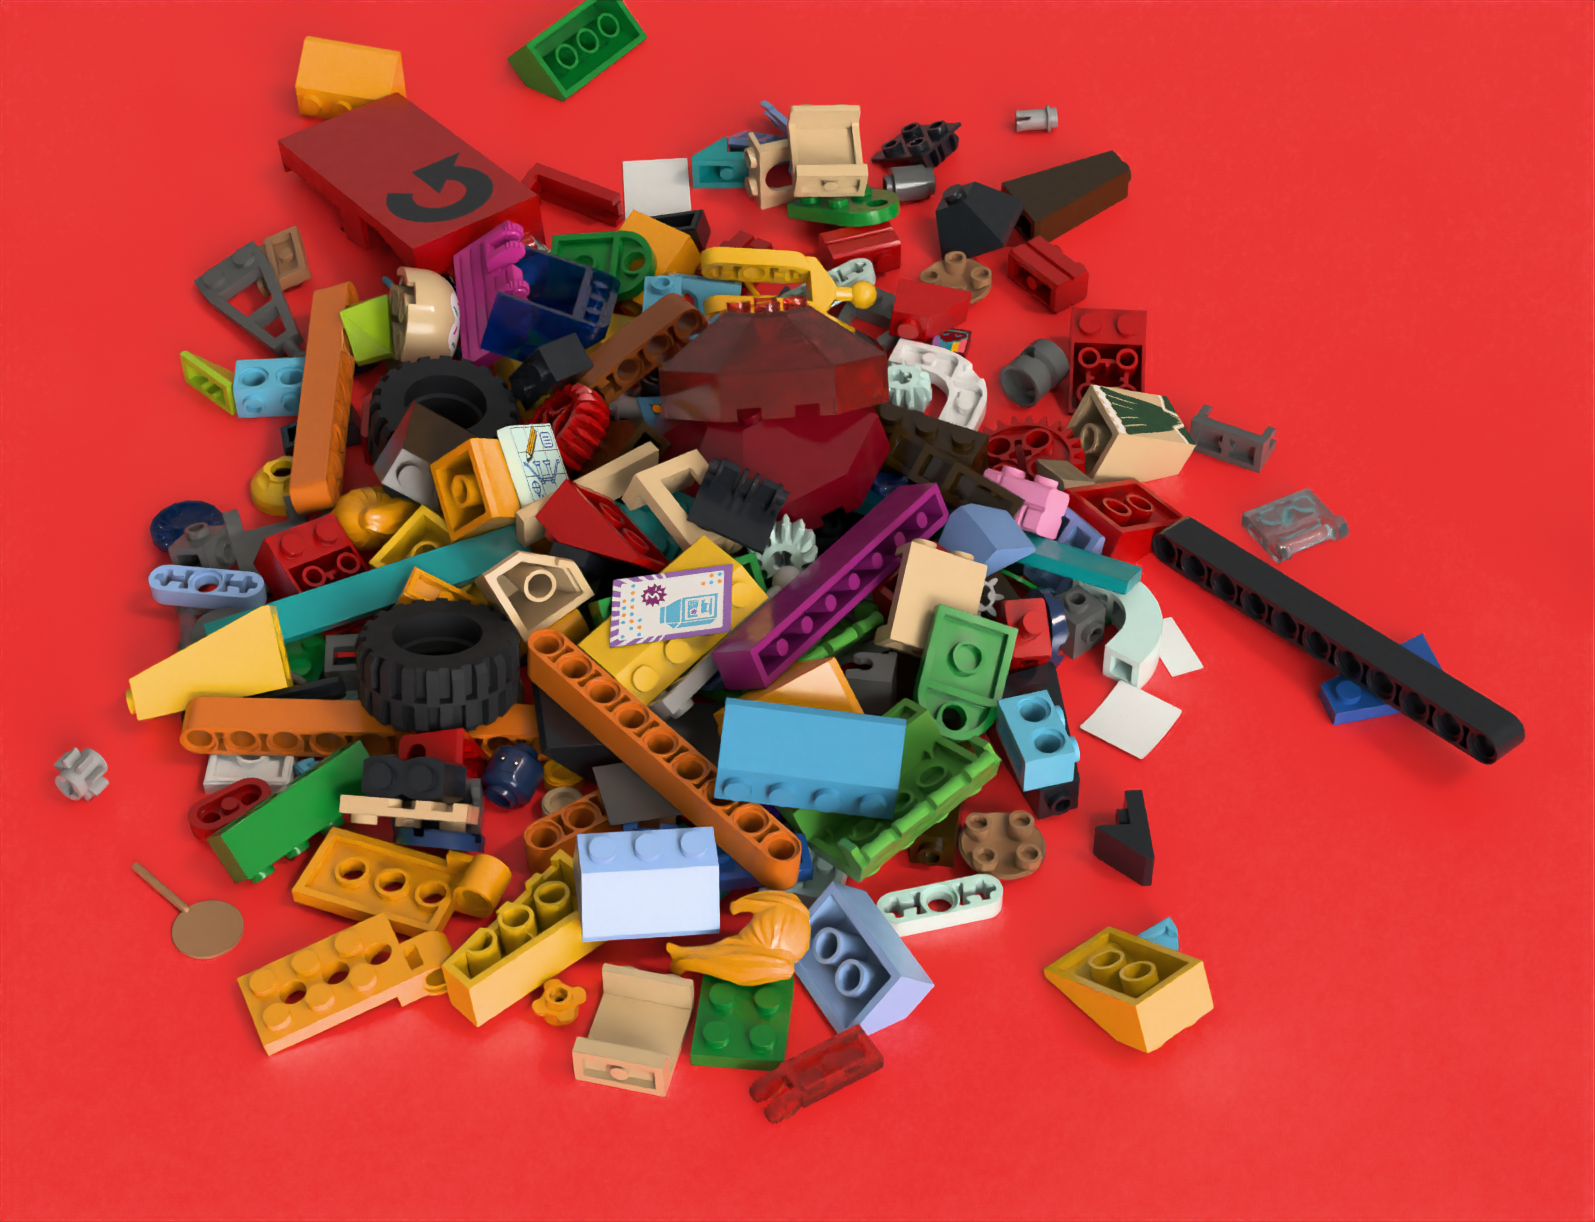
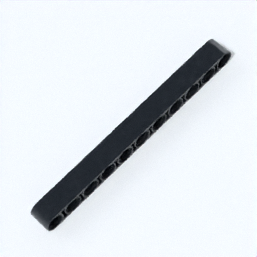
[1151,516,1525,765]

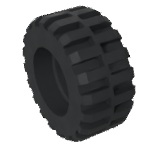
[367,355,520,464]
[355,598,520,734]

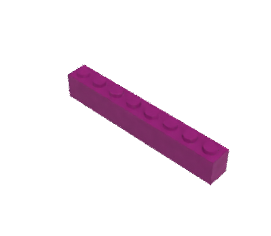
[711,482,950,690]

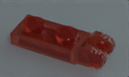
[748,1024,884,1124]

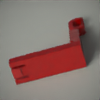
[521,162,624,227]

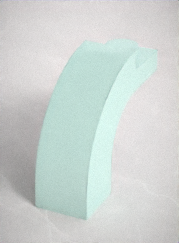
[1072,580,1163,689]

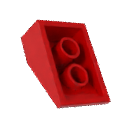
[1064,478,1185,564]
[535,479,671,574]

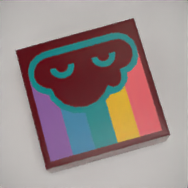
[930,328,972,359]

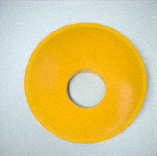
[251,456,293,516]

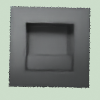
[324,634,358,691]

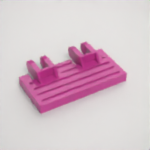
[453,220,532,367]

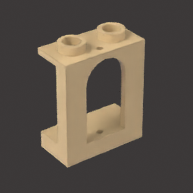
[744,132,800,210]
[622,449,743,555]

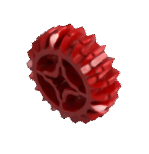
[527,383,611,479]

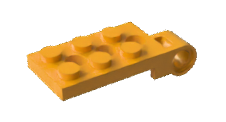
[292,826,512,937]
[237,911,454,1056]

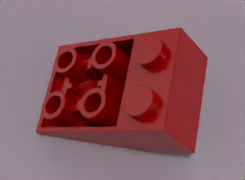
[1068,307,1147,415]
[253,512,389,639]

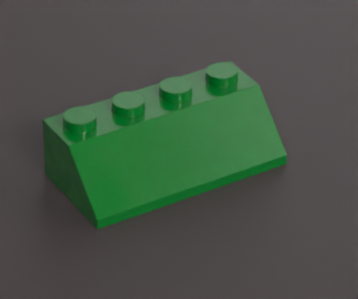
[507,0,648,102]

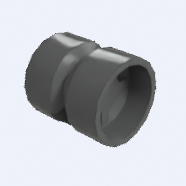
[999,339,1069,408]

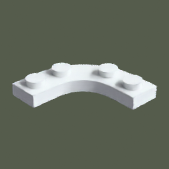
[888,338,987,431]

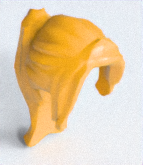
[331,485,445,551]
[666,890,811,986]

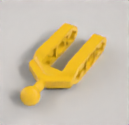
[700,247,877,331]

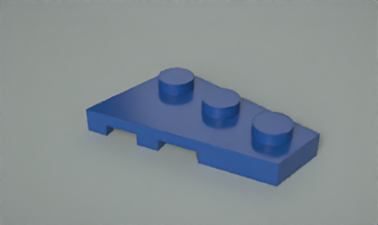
[1318,633,1443,726]

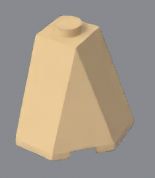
[474,550,595,642]

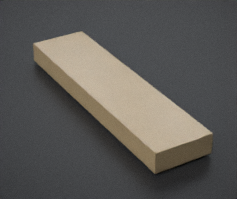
[516,441,659,548]

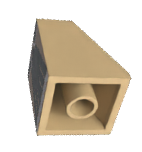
[1065,384,1196,484]

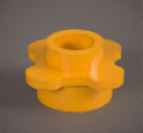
[532,979,586,1026]

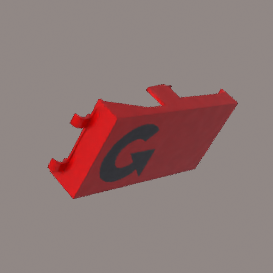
[277,92,546,287]

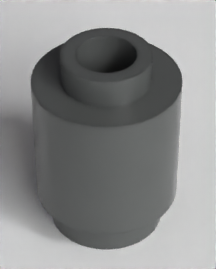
[883,164,936,202]

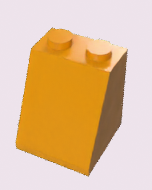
[602,209,701,317]
[429,438,522,543]
[713,657,864,738]

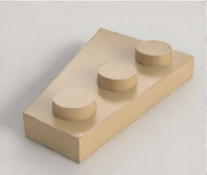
[339,795,479,832]

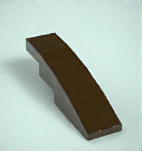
[884,425,1026,520]

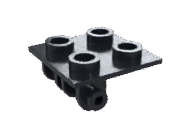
[871,120,962,169]
[687,457,789,555]

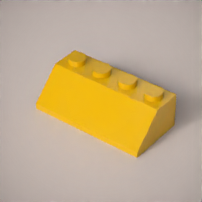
[576,535,769,706]

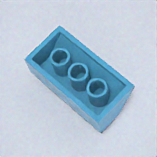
[714,697,906,820]

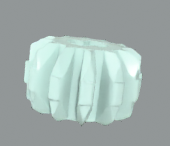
[868,361,932,413]
[747,514,818,580]

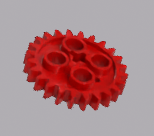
[983,415,1086,482]

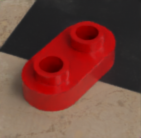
[188,777,271,841]

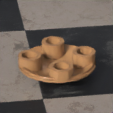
[920,251,992,305]
[958,810,1046,880]

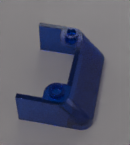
[480,245,621,362]

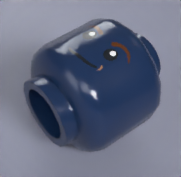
[481,743,544,809]

